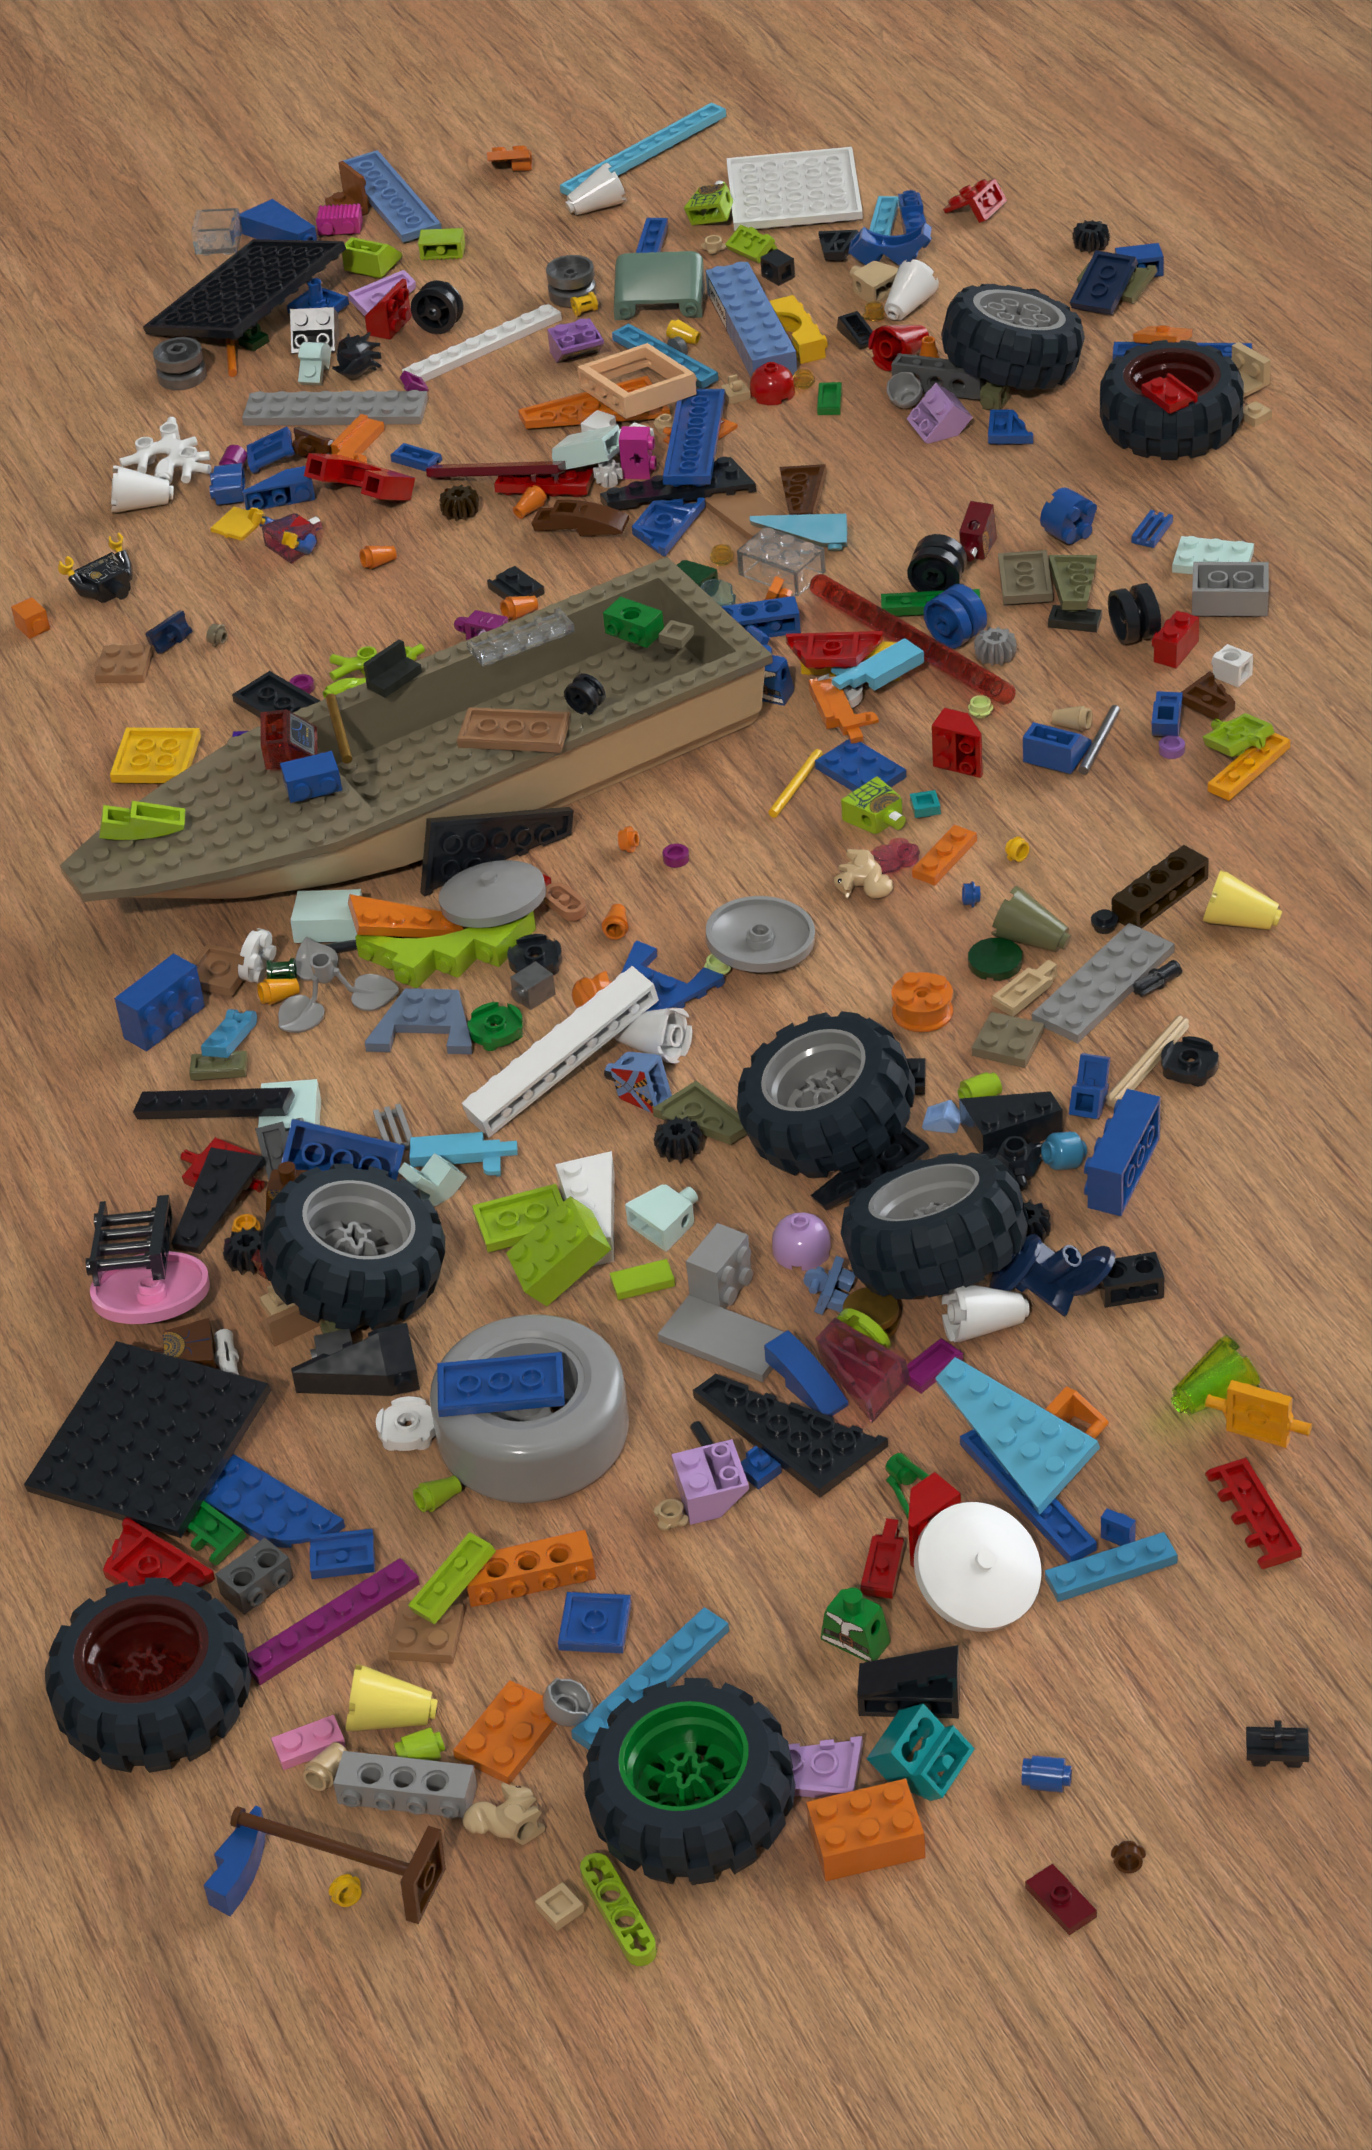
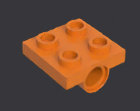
[487,146,532,172]

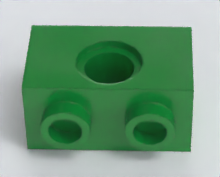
[603,596,664,648]

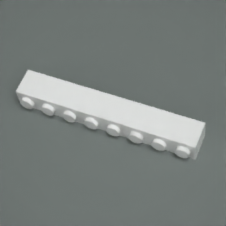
[462,966,659,1138]

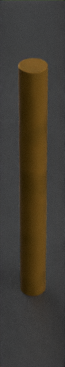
[325,694,353,764]

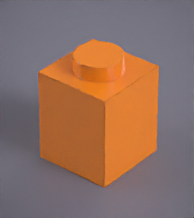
[11,597,50,639]

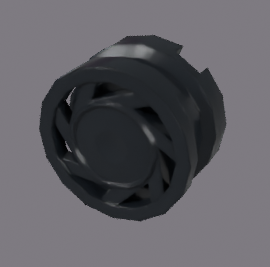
[564,673,606,715]

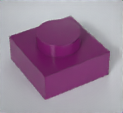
[400,370,429,392]

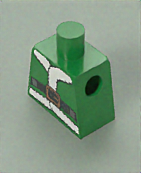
[820,1588,891,1662]

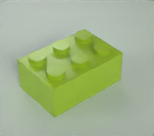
[506,1196,612,1306]

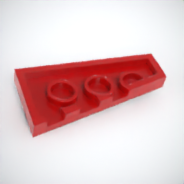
[494,466,595,497]

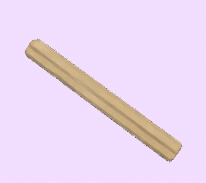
[1106,1015,1189,1108]

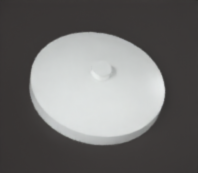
[914,1502,1041,1632]

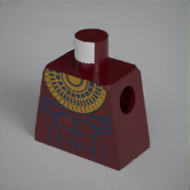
[959,501,997,562]

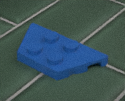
[632,498,706,556]

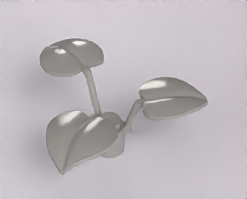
[278,937,399,1033]

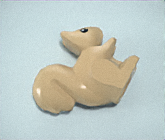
[833,849,893,899]
[463,1783,545,1845]

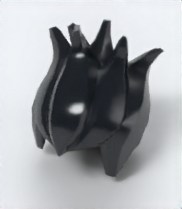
[332,332,382,379]

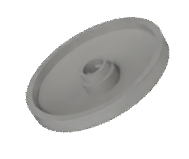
[439,860,546,928]
[706,896,815,972]

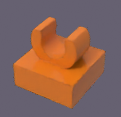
[765,576,792,600]

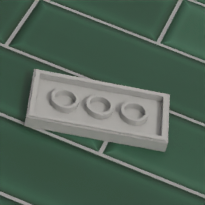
[658,1295,784,1382]

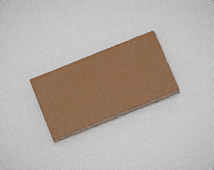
[705,489,787,547]
[457,707,571,753]

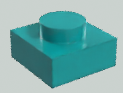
[910,790,941,818]

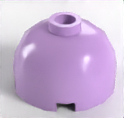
[772,1212,831,1271]

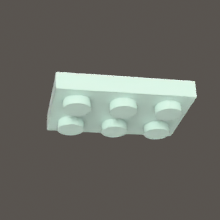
[1172,536,1254,574]

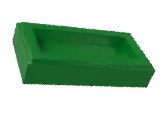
[817,382,842,415]

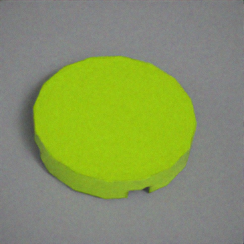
[835,1308,891,1358]

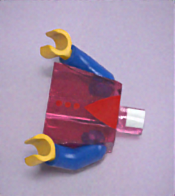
[247,508,322,564]

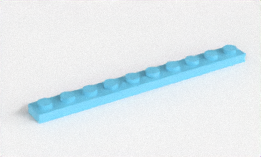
[560,103,726,196]

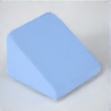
[922,1100,960,1133]

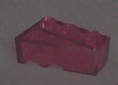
[815,1318,911,1423]

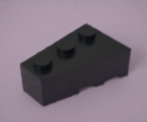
[959,1091,1063,1153]
[857,1645,960,1719]

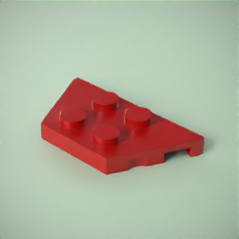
[786,631,883,669]
[103,1518,215,1587]

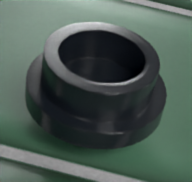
[1091,909,1118,934]

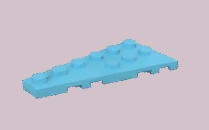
[935,1357,1100,1515]

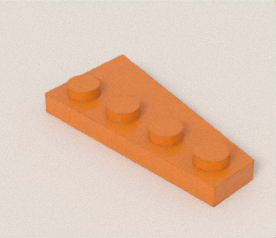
[348,894,463,938]

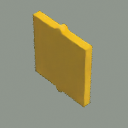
[210,507,265,541]

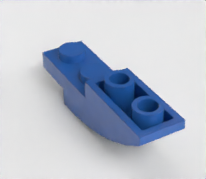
[898,190,926,234]

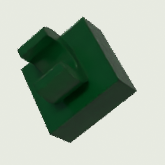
[238,324,269,352]

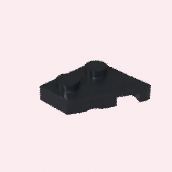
[818,230,858,262]

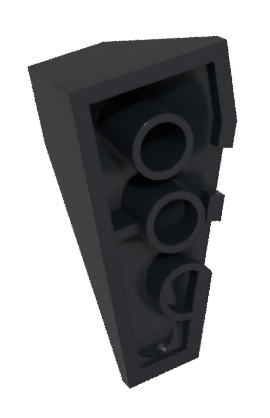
[810,1127,930,1210]
[291,1323,420,1396]

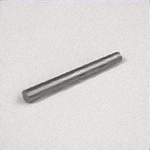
[1078,705,1120,775]

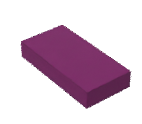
[898,1338,963,1394]

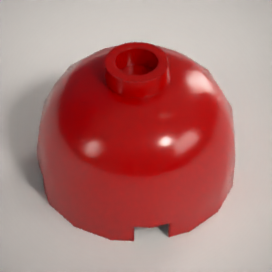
[750,362,795,406]

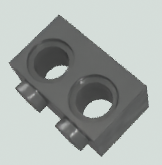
[215,1538,293,1615]

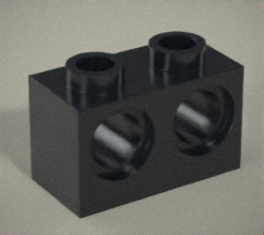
[1098,1252,1165,1308]

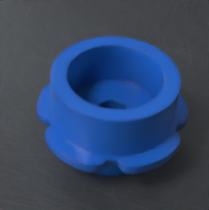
[962,881,981,908]

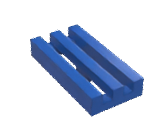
[390,443,442,472]
[1131,510,1173,548]

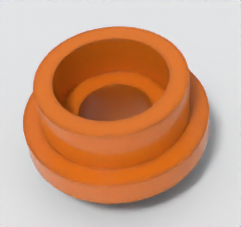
[618,826,639,853]

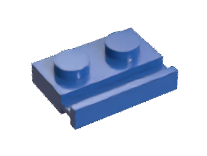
[310,1529,375,1579]

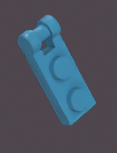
[201,1009,257,1058]

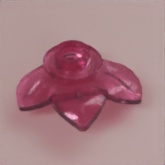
[870,838,920,874]

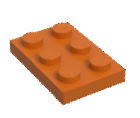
[453,1680,557,1785]

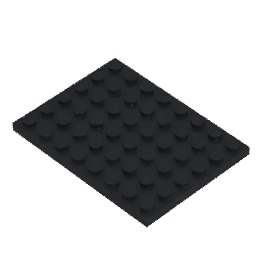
[143,239,346,340]

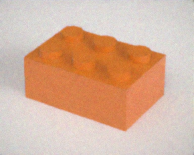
[806,1779,926,1882]

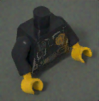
[58,533,133,603]

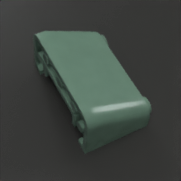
[614,251,706,320]

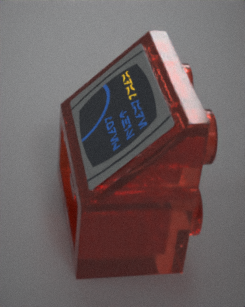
[260,709,318,770]

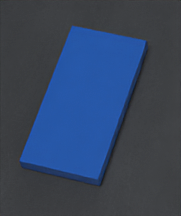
[437,1352,565,1417]

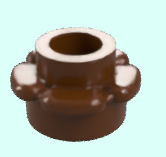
[1111,1841,1146,1873]

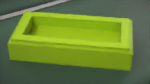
[610,1259,675,1300]

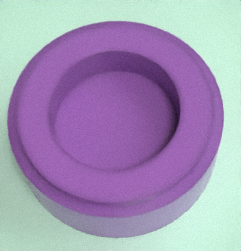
[1159,736,1185,759]

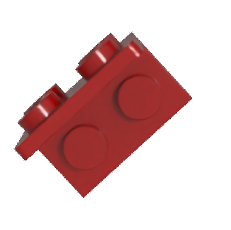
[943,178,1007,223]

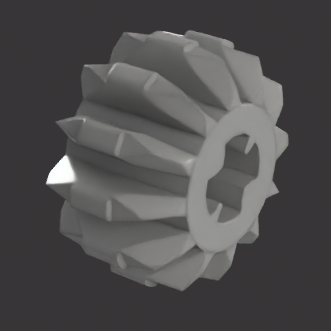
[974,626,1017,666]

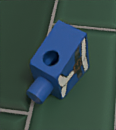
[762,645,794,706]

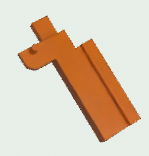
[331,414,385,463]
[808,678,879,744]

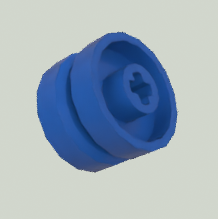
[924,584,987,649]

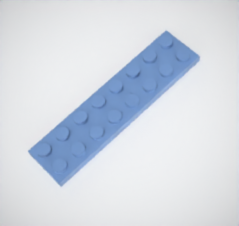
[343,150,442,242]

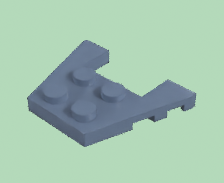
[365,988,473,1054]

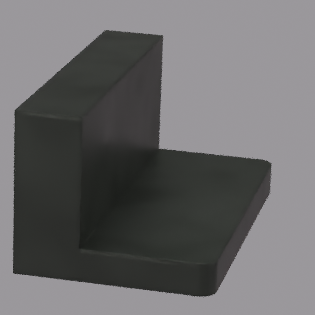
[363,639,422,698]

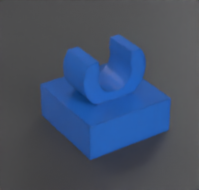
[741,1446,782,1490]

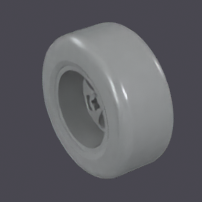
[430,1314,629,1504]

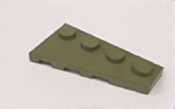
[1048,555,1097,612]

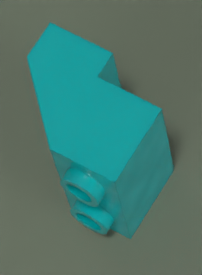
[866,1704,975,1801]

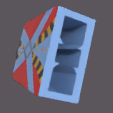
[604,1052,672,1113]

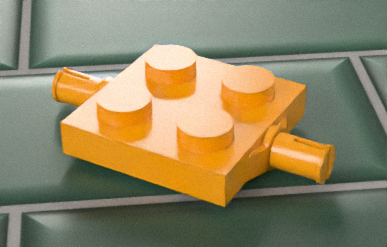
[1205,1380,1312,1448]

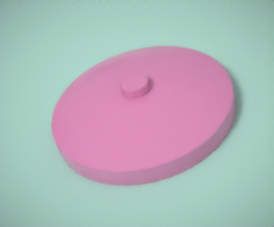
[90,1251,210,1324]

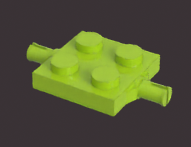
[1202,713,1275,757]

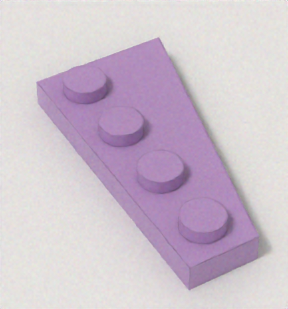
[731,1736,863,1798]

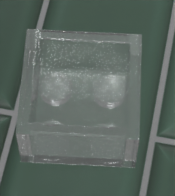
[191,208,243,256]

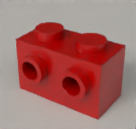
[1152,611,1199,669]

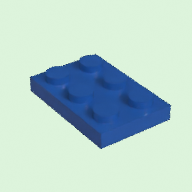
[815,739,907,791]

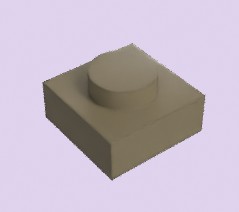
[659,620,694,649]

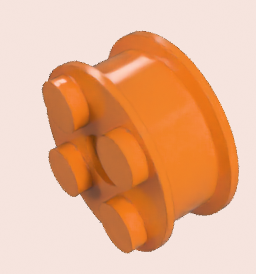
[891,972,953,1032]

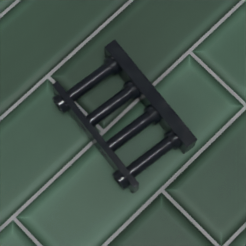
[86,1195,173,1286]

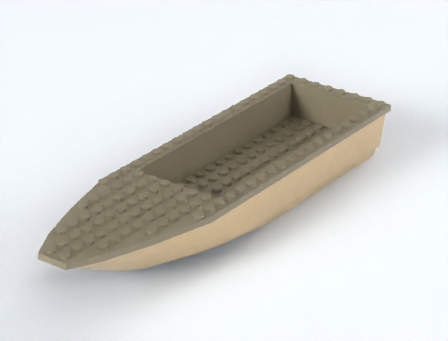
[60,557,773,902]

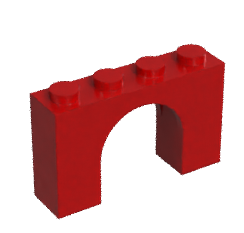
[304,453,415,501]

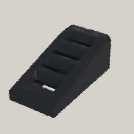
[837,311,873,349]

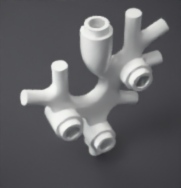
[119,417,212,484]

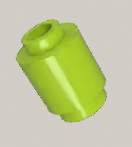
[957,1072,1002,1099]
[394,1727,445,1761]

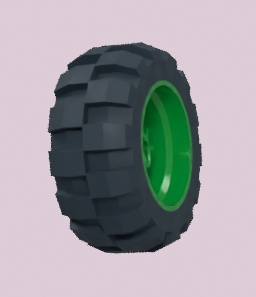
[583,1678,796,1885]

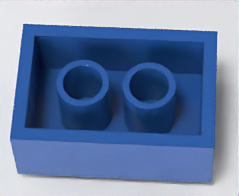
[114,953,205,1052]

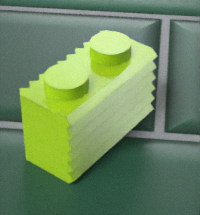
[418,228,465,261]

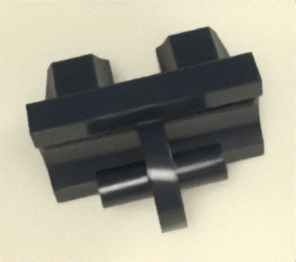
[1246,1720,1309,1768]

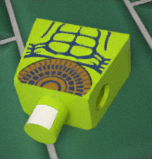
[684,180,733,225]
[841,776,906,834]

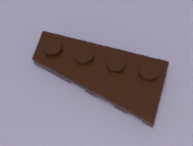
[780,464,827,515]

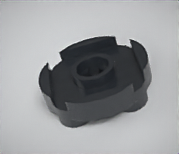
[507,934,563,975]
[1161,1036,1219,1087]

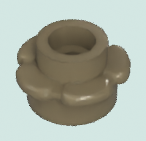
[206,624,228,647]

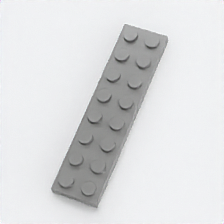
[242,390,428,426]

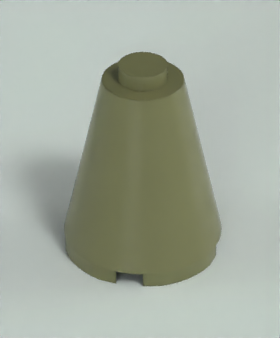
[991,886,1071,952]

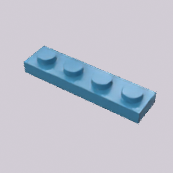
[1045,1532,1178,1602]

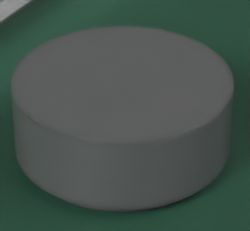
[667,336,688,355]

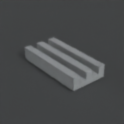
[373,1103,412,1150]

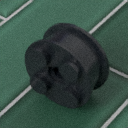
[411,280,464,334]

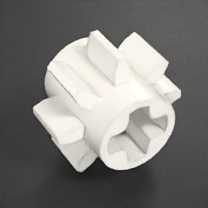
[593,459,623,488]

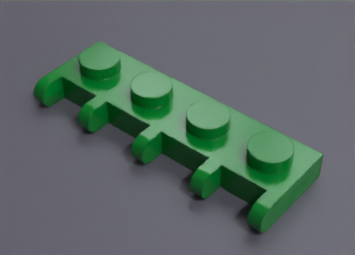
[186,1500,246,1565]

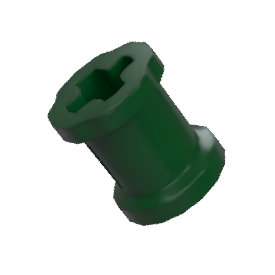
[266,958,297,979]

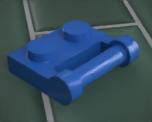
[247,426,295,474]

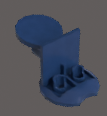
[989,1234,1116,1317]

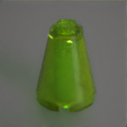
[1170,1335,1260,1415]

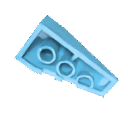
[750,513,847,551]

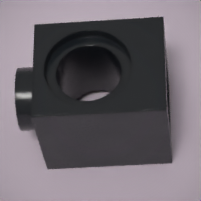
[760,249,795,286]

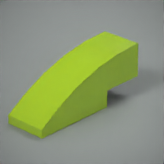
[99,801,185,840]

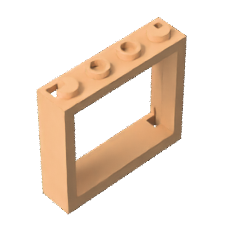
[578,343,697,419]

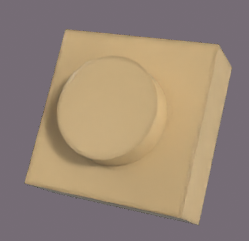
[1242,401,1272,427]
[535,1882,584,1931]

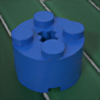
[1040,487,1097,544]

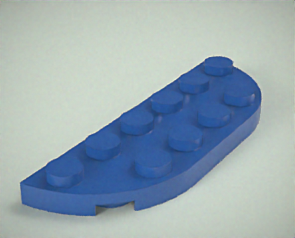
[204,1454,345,1548]

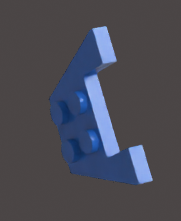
[621,940,725,1011]

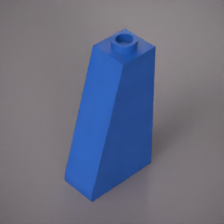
[238,199,317,241]

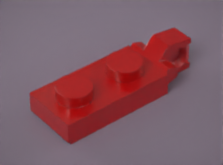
[860,1518,904,1599]

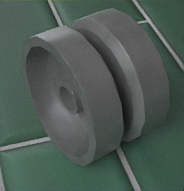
[546,255,597,307]
[153,337,206,390]

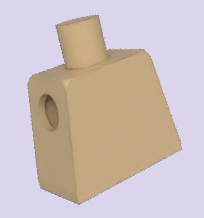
[850,261,898,307]

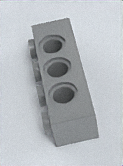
[333,1751,477,1818]

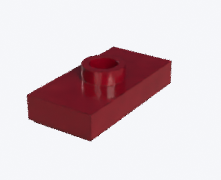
[1025,1864,1097,1936]

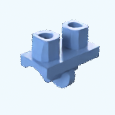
[803,1256,855,1315]

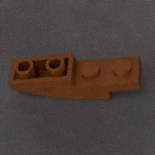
[531,500,630,536]

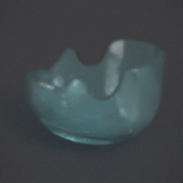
[700,579,736,606]

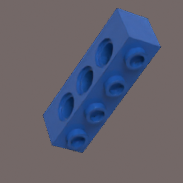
[721,596,801,637]

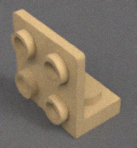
[1231,342,1271,398]

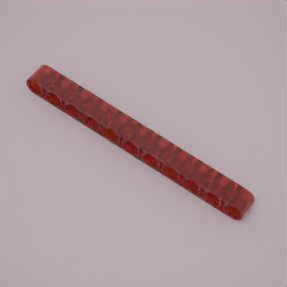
[809,574,1016,705]

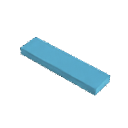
[869,196,899,236]

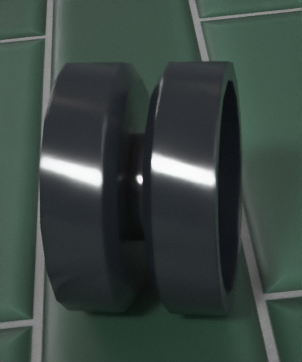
[907,534,967,592]
[1108,583,1161,644]

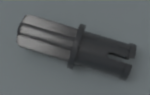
[1133,960,1182,997]

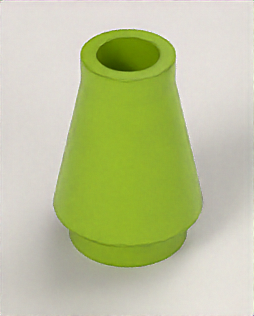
[413,1475,462,1512]

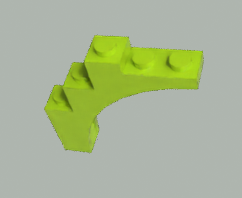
[355,911,536,988]

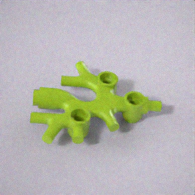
[323,644,425,699]

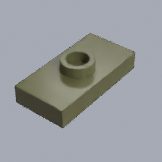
[189,1051,248,1080]

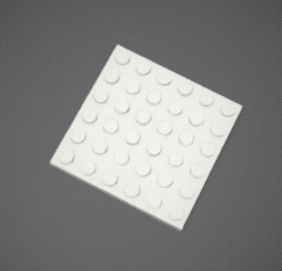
[726,147,863,231]

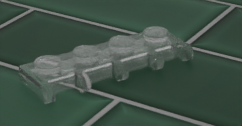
[466,608,575,667]

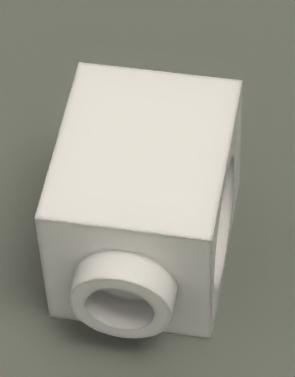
[1211,644,1253,687]

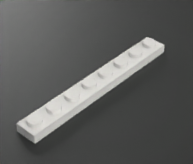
[402,304,562,382]

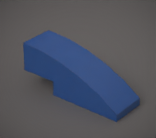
[764,1330,849,1417]
[203,1806,266,1917]

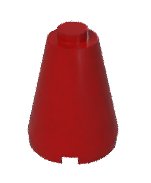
[868,325,929,371]

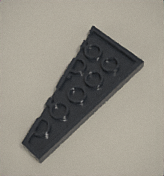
[600,457,757,510]
[420,807,574,896]
[693,1374,888,1497]

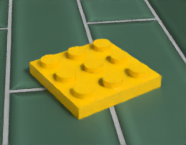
[110,727,201,784]

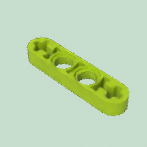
[580,1853,657,1966]

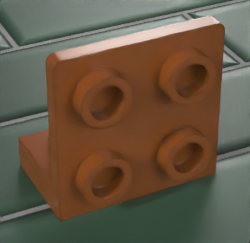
[325,161,369,216]

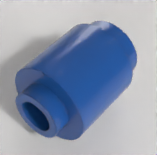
[1021,1755,1072,1793]

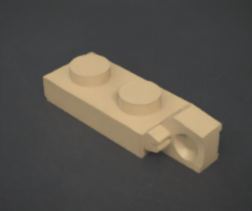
[992,960,1058,1017]

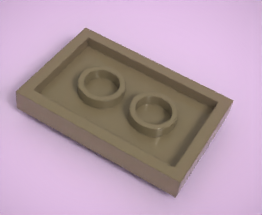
[998,550,1053,605]

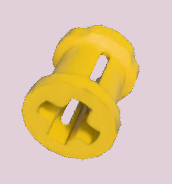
[570,291,598,316]

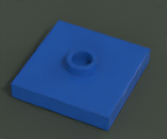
[558,1592,632,1654]

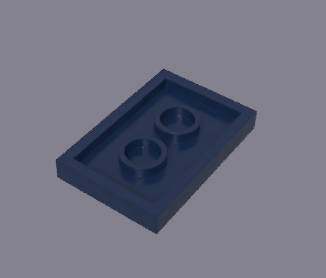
[1070,250,1138,315]

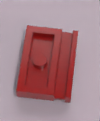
[1141,373,1198,414]

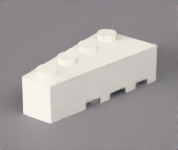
[555,1151,615,1267]

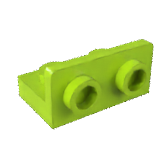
[725,224,778,263]

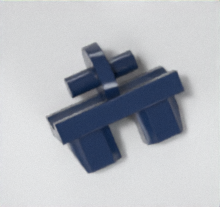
[145,610,193,654]

